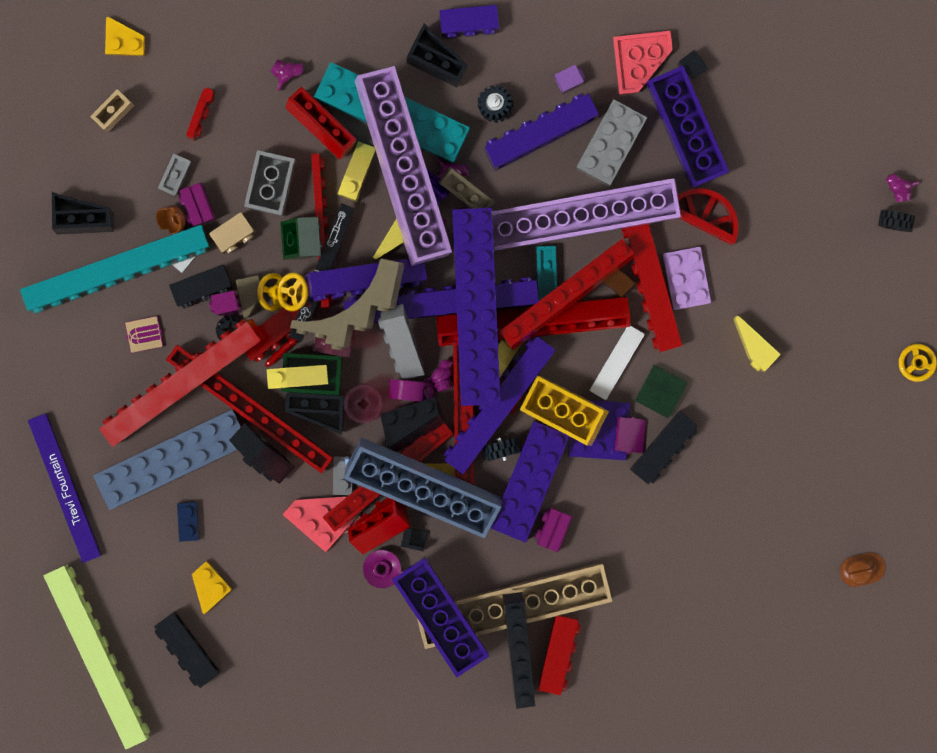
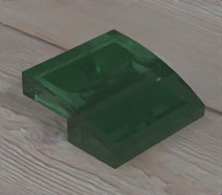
[635,365,688,419]

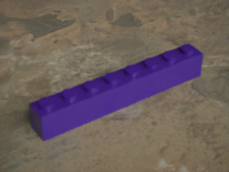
[444,336,556,474]

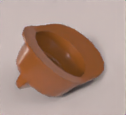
[840,553,885,587]

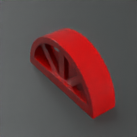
[678,189,738,246]

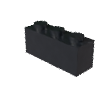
[169,265,233,309]

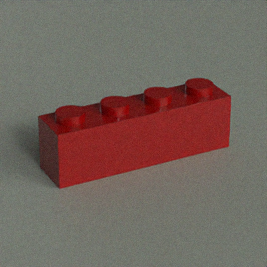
[285,87,357,160]
[245,300,313,362]
[538,615,581,696]

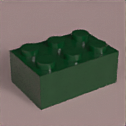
[281,353,343,395]

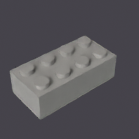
[576,99,647,187]

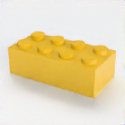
[520,376,609,445]

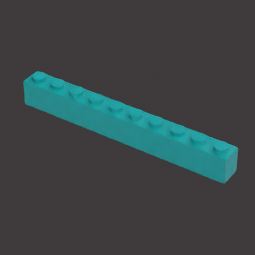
[20,225,211,314]

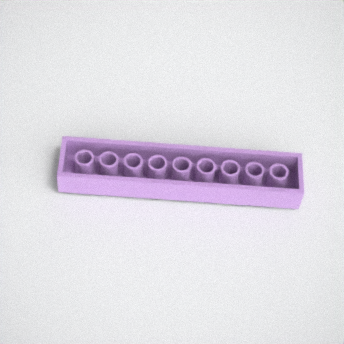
[354,66,452,266]
[492,178,682,252]

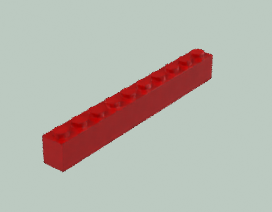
[436,297,630,346]
[99,318,266,447]
[166,345,334,474]

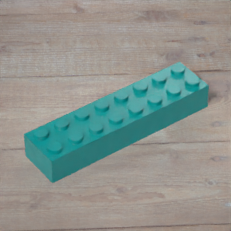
[314,62,470,164]

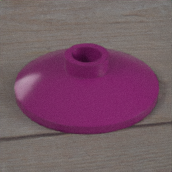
[363,550,401,588]

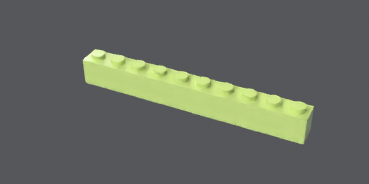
[43,564,150,749]

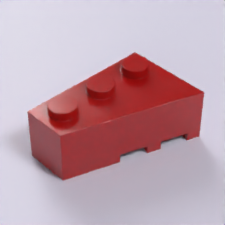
[348,497,410,555]

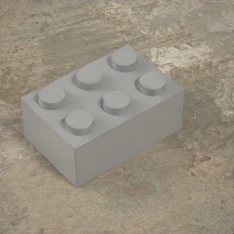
[244,150,297,217]

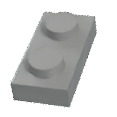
[158,153,192,197]
[333,456,353,495]

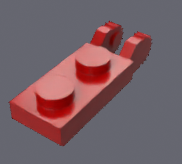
[186,87,215,141]

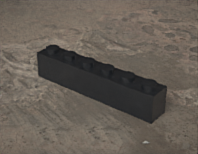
[503,592,535,709]

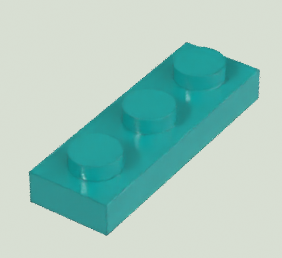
[536,246,557,301]

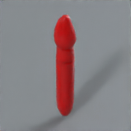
[265,338,298,367]

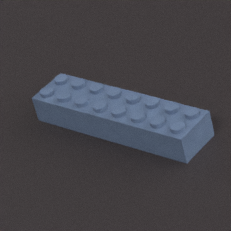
[93,409,243,510]
[344,437,501,538]

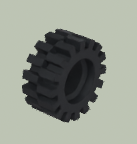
[878,210,915,232]

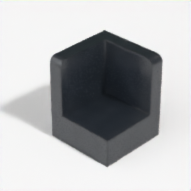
[677,50,708,79]
[401,527,427,552]

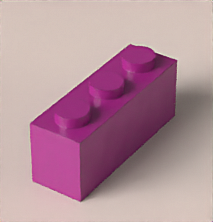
[209,291,242,317]

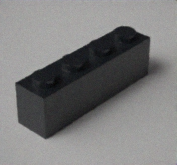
[630,411,698,485]
[154,611,220,688]

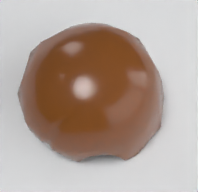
[156,205,186,234]

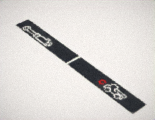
[288,203,355,342]

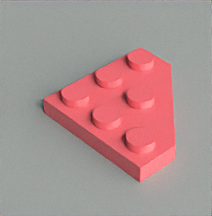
[613,31,673,95]
[283,496,363,552]

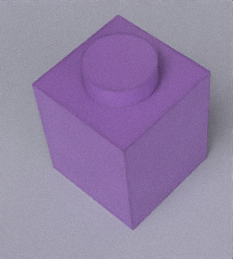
[554,65,585,95]

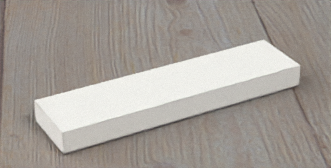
[589,326,645,400]

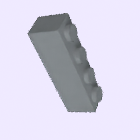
[378,304,424,380]

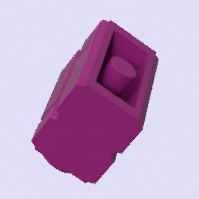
[178,182,216,227]
[534,507,572,552]

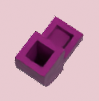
[389,379,435,401]

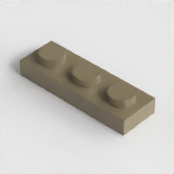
[438,167,495,209]

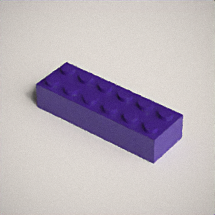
[646,66,729,189]
[484,93,599,171]
[304,259,427,302]
[490,421,570,543]
[392,557,489,678]

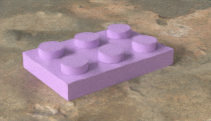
[662,247,711,310]

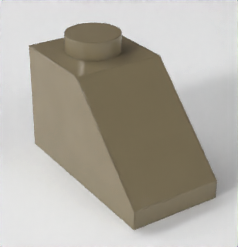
[236,275,266,318]

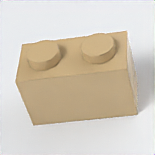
[90,89,135,132]
[209,212,256,254]

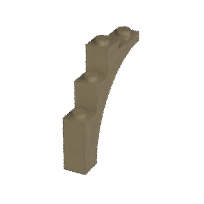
[290,259,405,350]

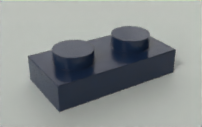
[177,502,199,542]

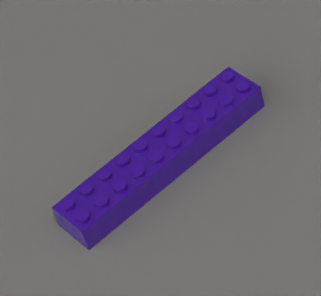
[452,208,501,406]
[343,277,539,323]

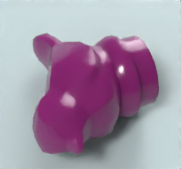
[270,59,304,91]
[436,157,469,180]
[885,174,919,202]
[422,359,453,392]

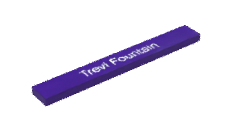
[28,413,102,563]

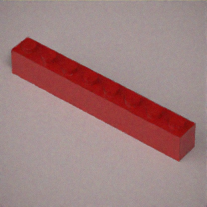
[621,224,682,353]
[499,238,634,351]

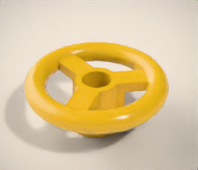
[277,272,309,311]
[257,273,289,311]
[899,344,937,382]

